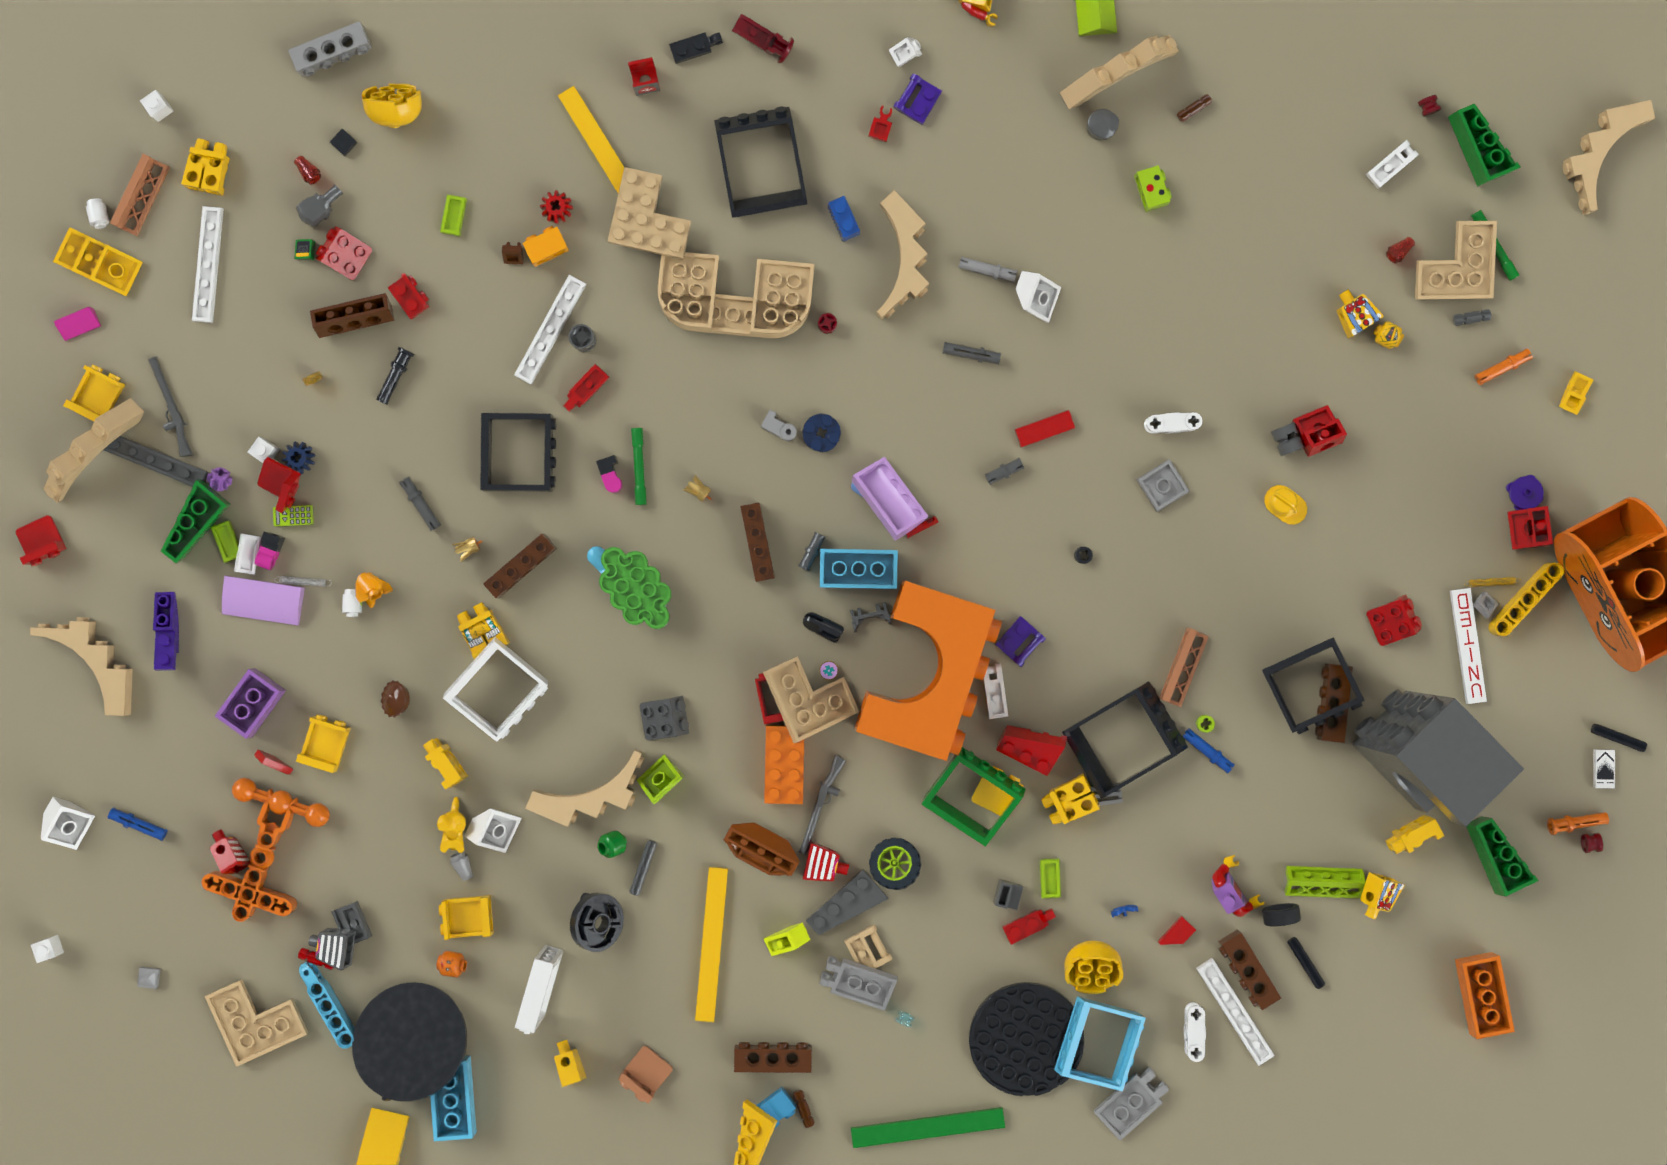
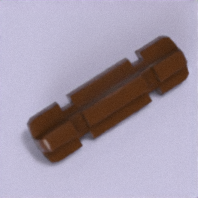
[1177,94,1212,122]
[793,1090,814,1128]

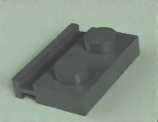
[332,901,372,944]

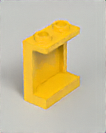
[63,364,125,421]
[295,714,351,773]
[439,895,494,940]

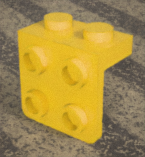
[971,766,1024,816]

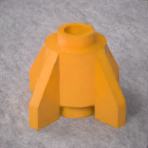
[355,572,393,608]

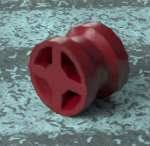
[1418,95,1441,117]
[818,313,837,334]
[1581,833,1603,853]

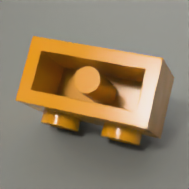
[523,226,570,267]

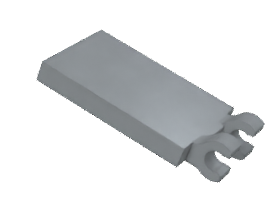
[819,956,898,1011]
[1094,1067,1169,1140]

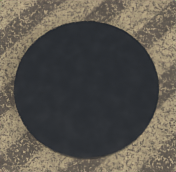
[352,982,467,1102]
[969,982,1084,1096]

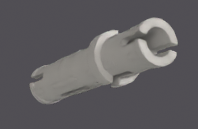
[959,256,1017,282]

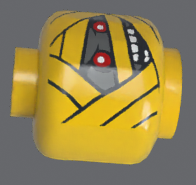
[1373,321,1404,349]

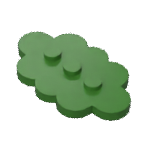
[599,547,672,629]

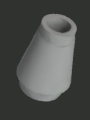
[450,852,473,881]

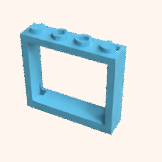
[1054,996,1146,1091]

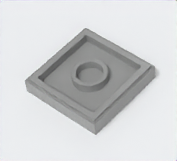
[1136,459,1190,512]

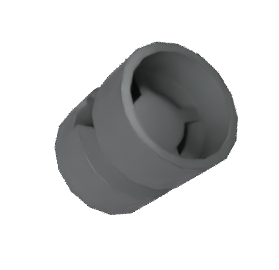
[569,324,597,352]
[1271,422,1304,456]

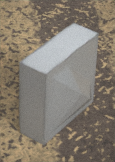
[1473,591,1499,618]
[137,966,161,989]

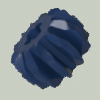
[282,441,316,474]

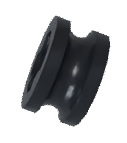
[1074,547,1093,564]

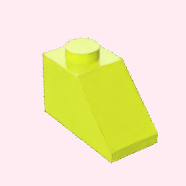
[764,922,811,956]

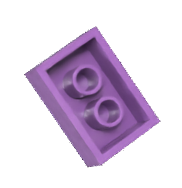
[215,668,286,739]

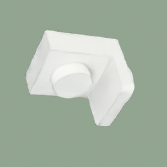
[889,37,922,67]

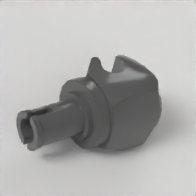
[296,184,343,227]

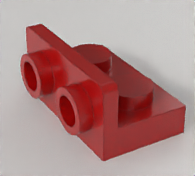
[388,273,430,320]

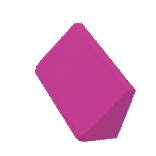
[54,307,101,341]

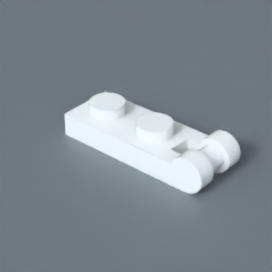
[1366,140,1419,189]
[983,663,1008,719]

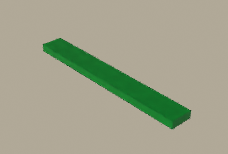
[851,1107,1005,1148]

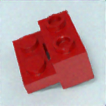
[1292,405,1347,457]
[1507,506,1553,550]

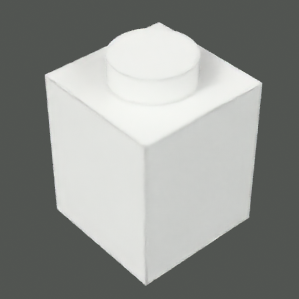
[140,90,174,122]
[248,436,280,463]
[31,935,64,963]

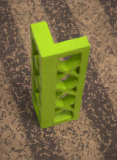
[1284,866,1366,898]

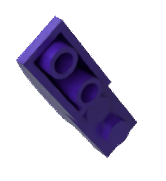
[153,592,179,671]

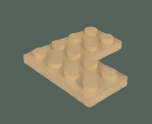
[607,167,692,260]
[1415,221,1497,299]
[763,656,859,743]
[205,979,309,1067]

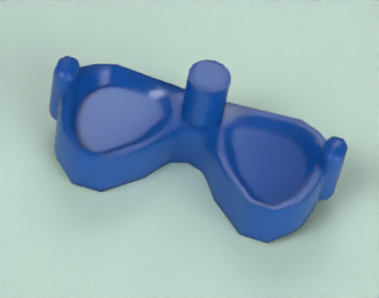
[1111,905,1138,918]

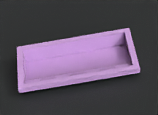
[852,457,928,541]
[222,576,305,625]

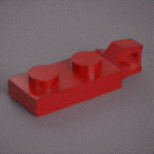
[563,364,610,412]
[1002,909,1056,945]

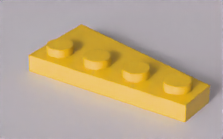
[734,1099,778,1165]

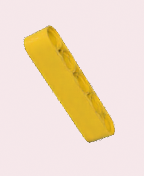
[1488,563,1564,636]

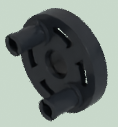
[570,892,624,952]

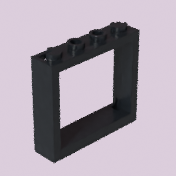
[480,413,556,492]
[1262,637,1365,735]

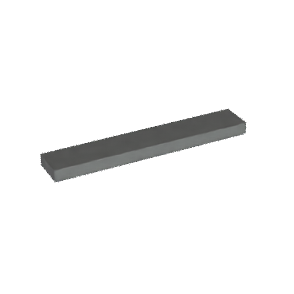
[103,436,210,487]

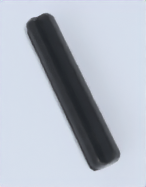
[1591,724,1647,752]
[1287,937,1325,989]

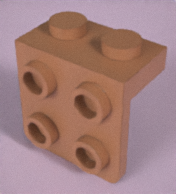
[618,1046,673,1104]

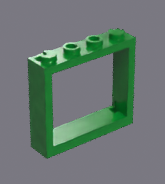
[921,747,1026,847]

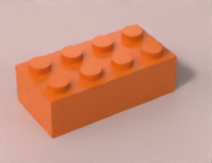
[764,725,804,804]
[1455,952,1515,1039]

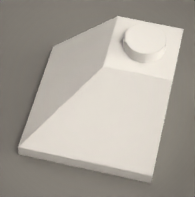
[1016,271,1061,323]
[41,797,95,850]
[464,808,522,853]

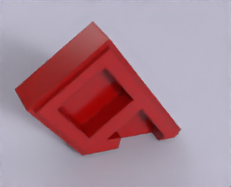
[906,516,939,539]
[254,749,293,775]
[1157,916,1196,945]

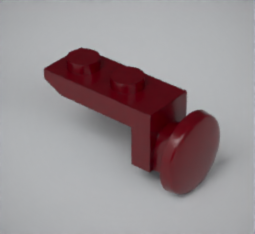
[732,14,794,64]

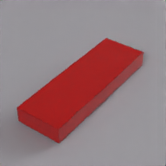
[1015,410,1075,448]

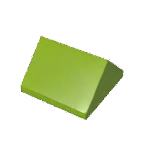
[1075,0,1117,36]
[636,754,684,804]

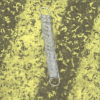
[275,576,332,587]

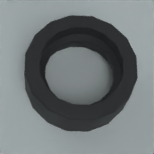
[1262,903,1301,927]

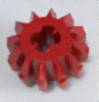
[540,190,573,224]

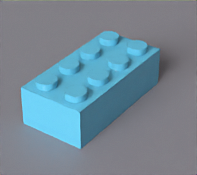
[820,549,898,589]
[430,1055,477,1142]

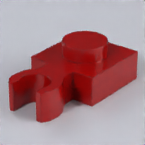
[868,106,892,142]

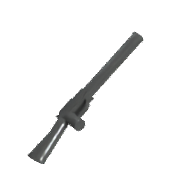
[148,356,193,457]
[798,754,846,855]

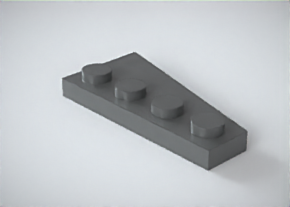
[806,869,889,935]

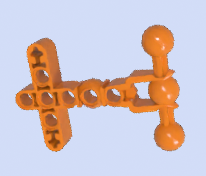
[201,778,330,922]

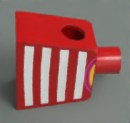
[210,829,251,874]
[803,841,849,881]

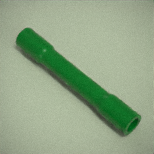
[1471,210,1520,281]
[631,428,647,505]

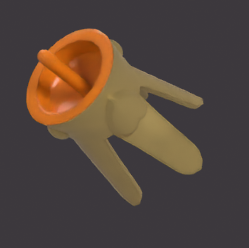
[683,475,711,501]
[452,537,482,562]

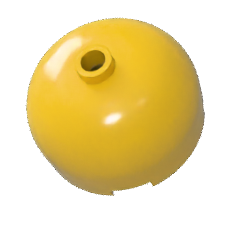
[362,84,422,128]
[1064,940,1123,994]

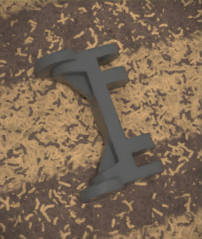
[850,602,892,633]

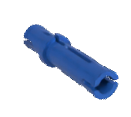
[1182,728,1235,773]
[108,808,168,841]

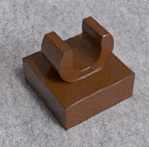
[502,242,524,265]

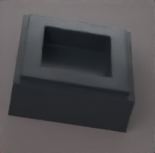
[330,128,358,156]

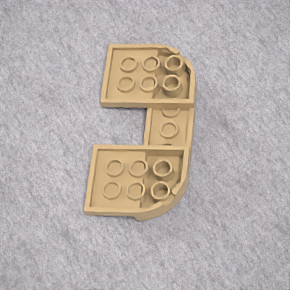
[658,252,815,338]

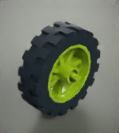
[869,837,921,890]

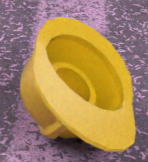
[1264,485,1307,525]

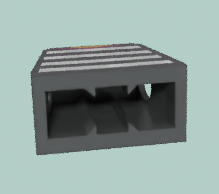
[308,928,356,971]

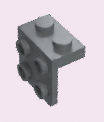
[640,696,689,740]

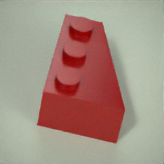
[996,725,1067,776]

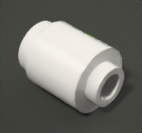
[86,198,110,229]
[342,589,362,617]

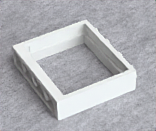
[443,637,548,742]
[515,945,564,1034]

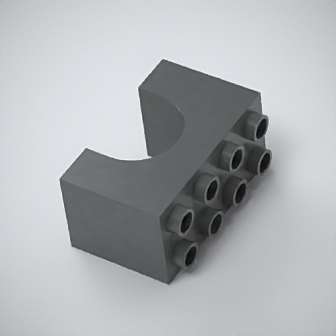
[1352,689,1524,827]

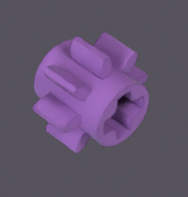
[207,467,232,491]

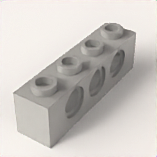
[288,21,372,76]

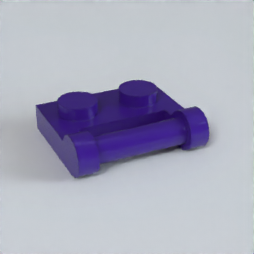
[893,74,942,125]
[995,616,1046,667]

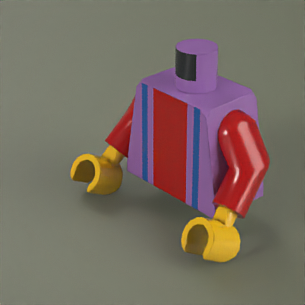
[1211,855,1265,917]

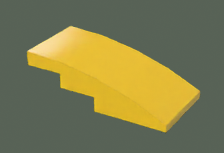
[53,227,143,297]
[356,1108,410,1165]

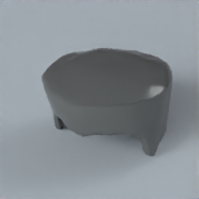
[1087,109,1119,140]

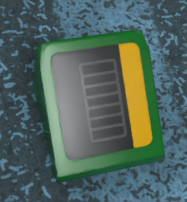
[294,239,316,261]

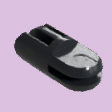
[803,612,844,643]

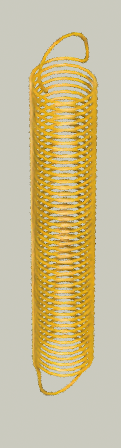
[1464,577,1521,587]

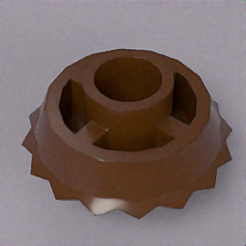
[381,680,410,718]

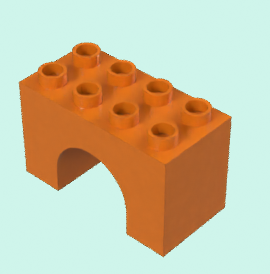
[855,581,1002,761]

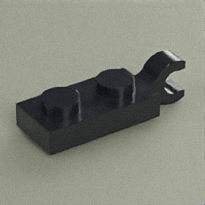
[669,32,723,64]

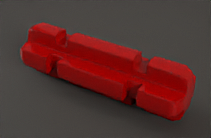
[298,948,334,970]

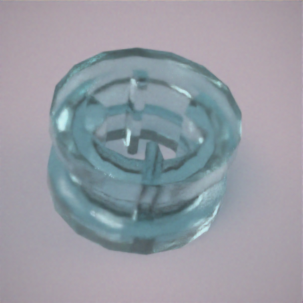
[895,1011,914,1027]

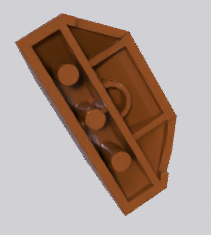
[723,822,800,876]

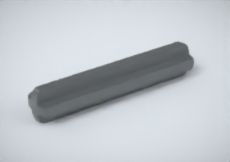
[630,840,657,896]

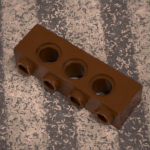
[310,293,395,338]
[740,502,775,582]
[483,534,557,598]
[1315,663,1353,743]
[1218,929,1282,1010]
[734,1042,812,1073]

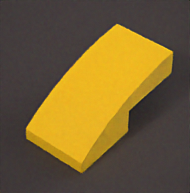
[1559,371,1594,415]

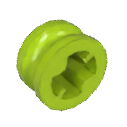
[1196,715,1215,733]

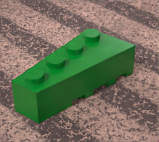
[1448,103,1521,187]
[161,479,231,564]
[1466,816,1539,897]

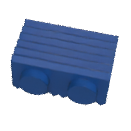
[828,196,860,242]

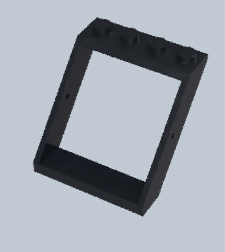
[714,106,808,218]
[1062,681,1188,799]

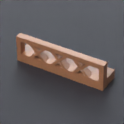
[110,154,170,236]
[1159,628,1209,707]

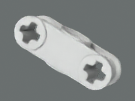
[1144,412,1202,434]
[1184,1002,1206,1062]

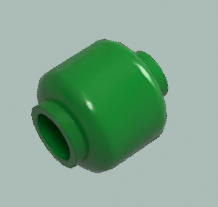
[597,830,627,858]

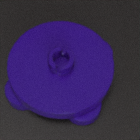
[1506,475,1544,510]

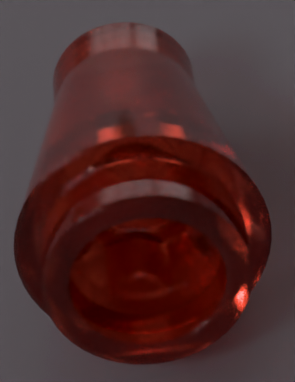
[294,156,321,185]
[1386,237,1415,263]

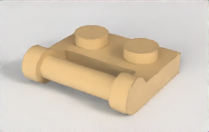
[844,924,893,969]

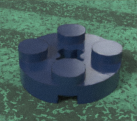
[803,414,841,452]

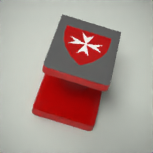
[628,57,660,96]

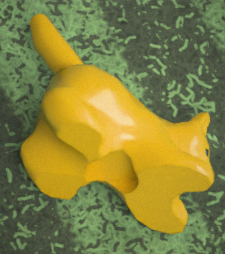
[437,797,466,853]

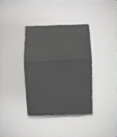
[993,879,1023,910]

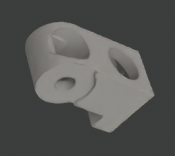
[761,410,797,441]

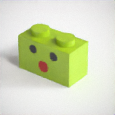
[1134,165,1172,212]

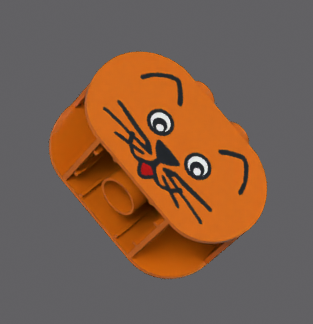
[1554,497,1667,672]

